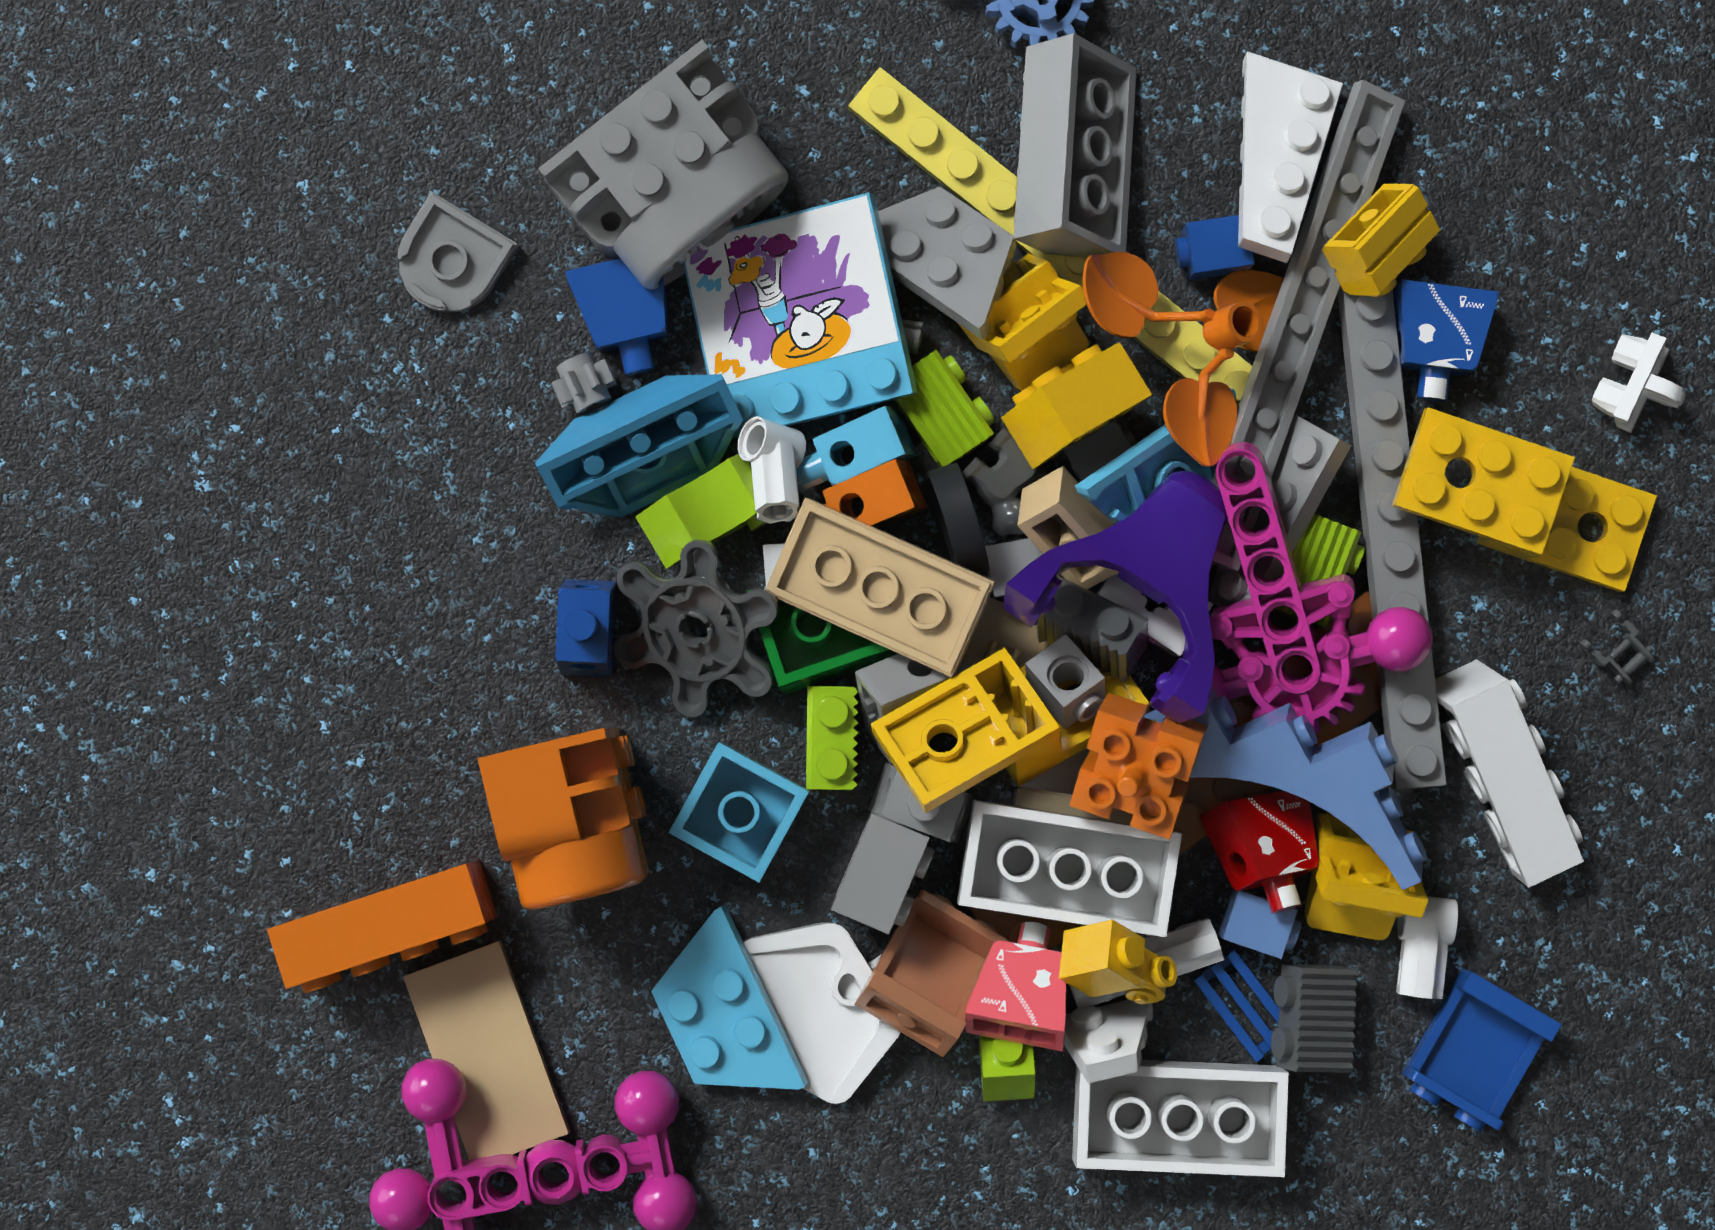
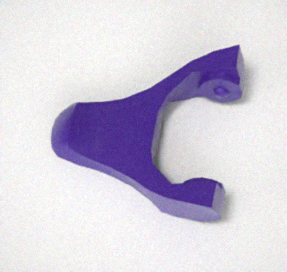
[1003,471,1228,723]

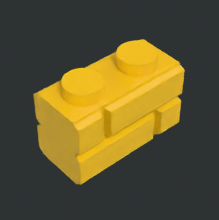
[1322,184,1440,297]

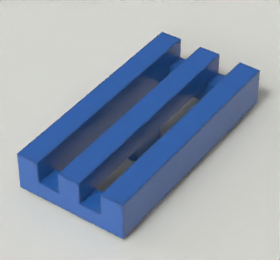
[1192,949,1279,1062]

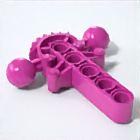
[1210,442,1433,734]

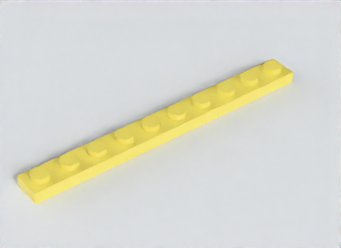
[848,67,1252,408]

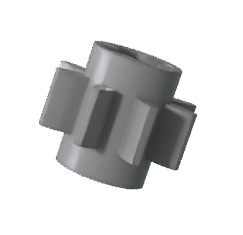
[551,352,617,415]

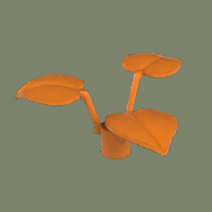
[1083,252,1284,467]

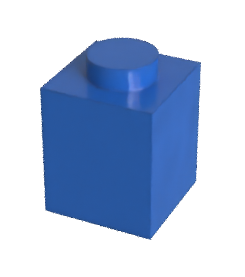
[1175,215,1255,281]

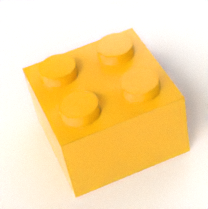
[1001,342,1152,470]

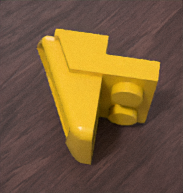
[958,253,1089,391]
[1304,812,1428,940]

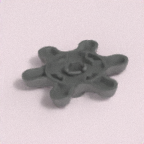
[613,540,779,717]

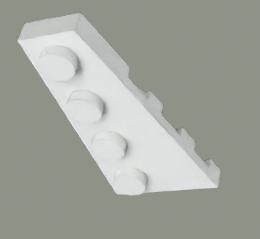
[1238,51,1343,263]

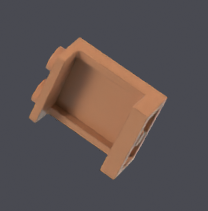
[854,890,1009,1057]

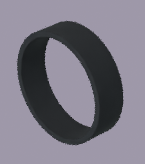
[926,463,990,574]

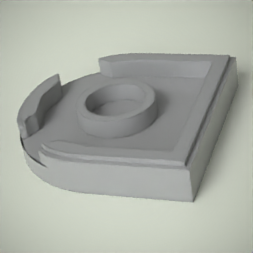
[398,191,519,313]

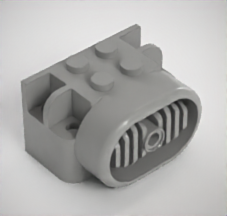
[538,39,788,290]

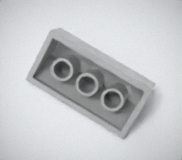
[1013,33,1137,257]

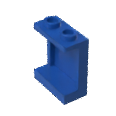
[1402,968,1562,1132]

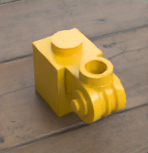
[1059,919,1177,1004]

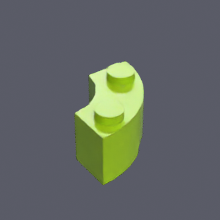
[636,454,767,569]

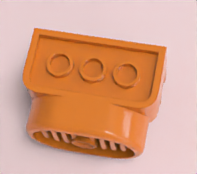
[477,727,649,910]

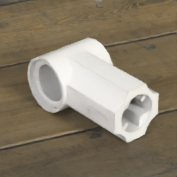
[737,416,806,524]
[1396,896,1458,999]

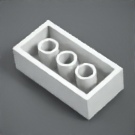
[957,800,1182,937]
[1072,1060,1289,1177]

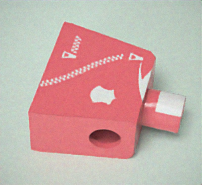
[965,922,1066,1052]

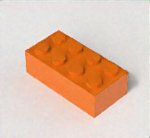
[267,859,498,994]

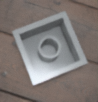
[831,811,935,934]

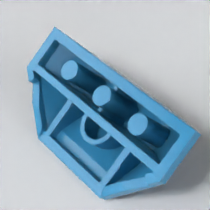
[535,374,743,517]

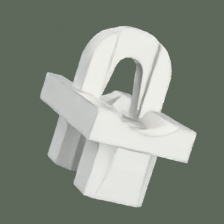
[1592,333,1686,433]

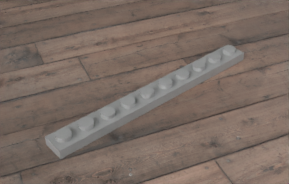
[1211,80,1406,571]
[1337,285,1446,790]

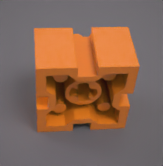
[1069,693,1208,840]

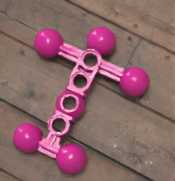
[369,1059,698,1230]

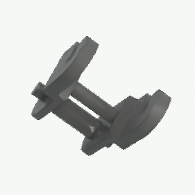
[1579,609,1656,686]

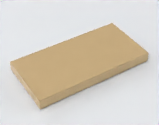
[766,498,996,677]
[403,940,570,1160]

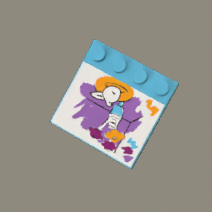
[683,192,918,440]

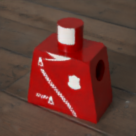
[1200,791,1319,914]

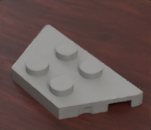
[878,187,1016,340]

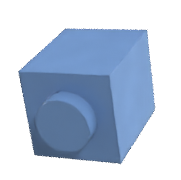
[1217,888,1301,959]

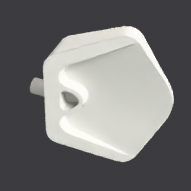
[743,922,900,1104]

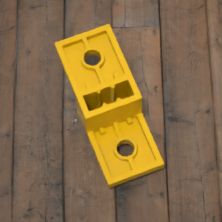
[1392,407,1657,592]
[871,648,1150,814]

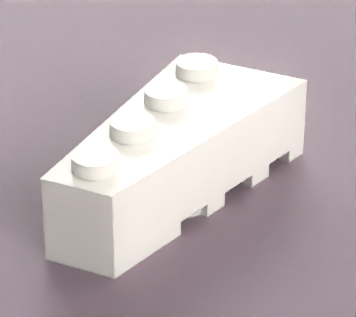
[1435,659,1584,888]

